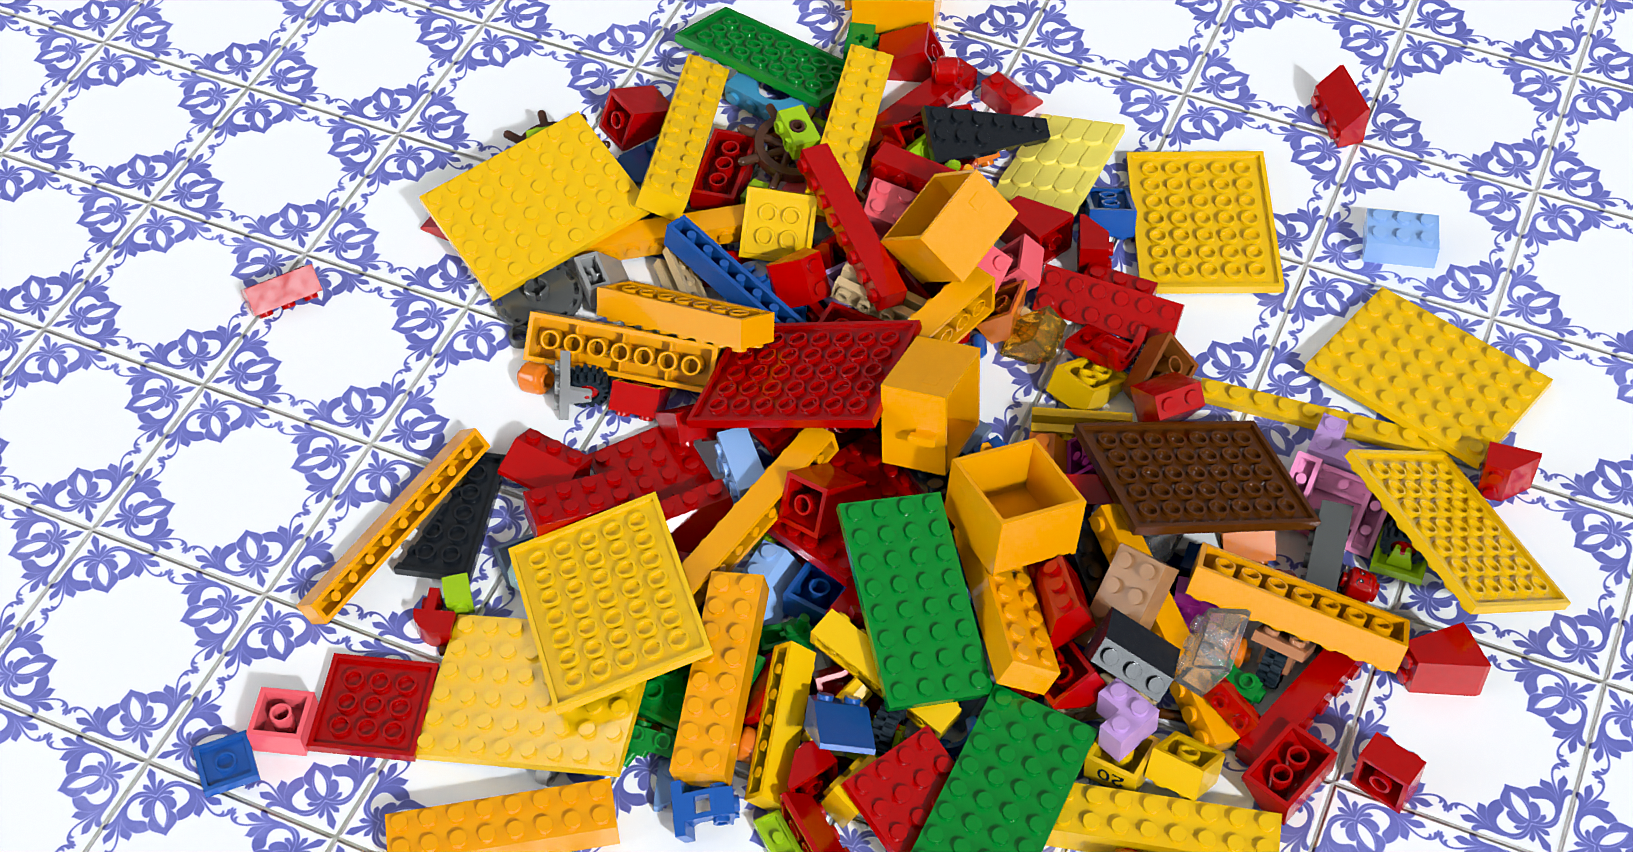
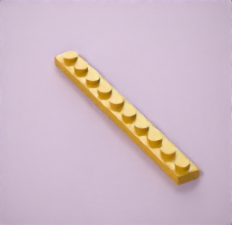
[1201,377,1446,452]

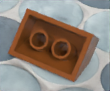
[1121,331,1199,402]

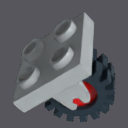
[554,350,609,420]

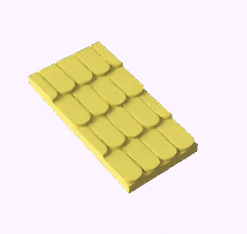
[995,114,1125,217]

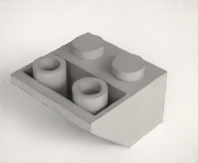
[574,251,630,309]

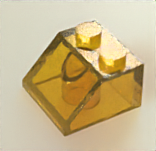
[1000,305,1067,365]

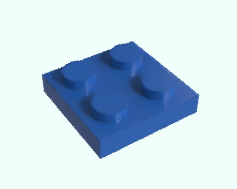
[192,730,261,798]

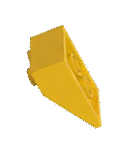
[1046,357,1128,411]

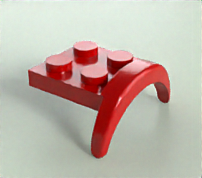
[1064,324,1148,372]

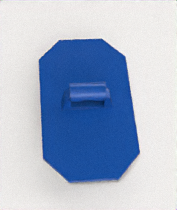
[617,136,659,183]

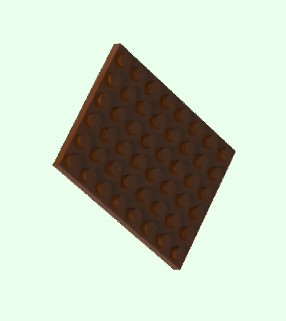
[1073,420,1321,536]

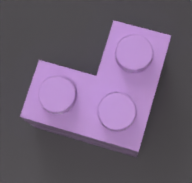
[1307,413,1365,475]
[1097,678,1160,762]

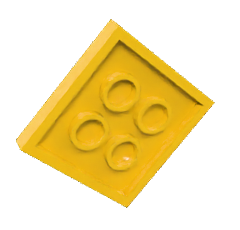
[738,185,818,262]

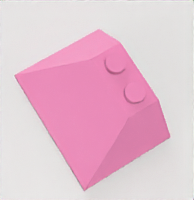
[1289,450,1388,559]

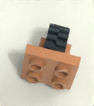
[1251,623,1317,690]

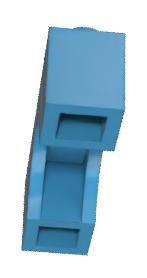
[725,72,810,121]

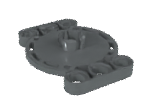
[493,260,583,349]

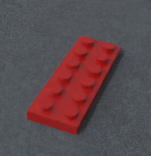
[1032,263,1185,344]

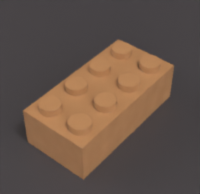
[1074,543,1179,648]

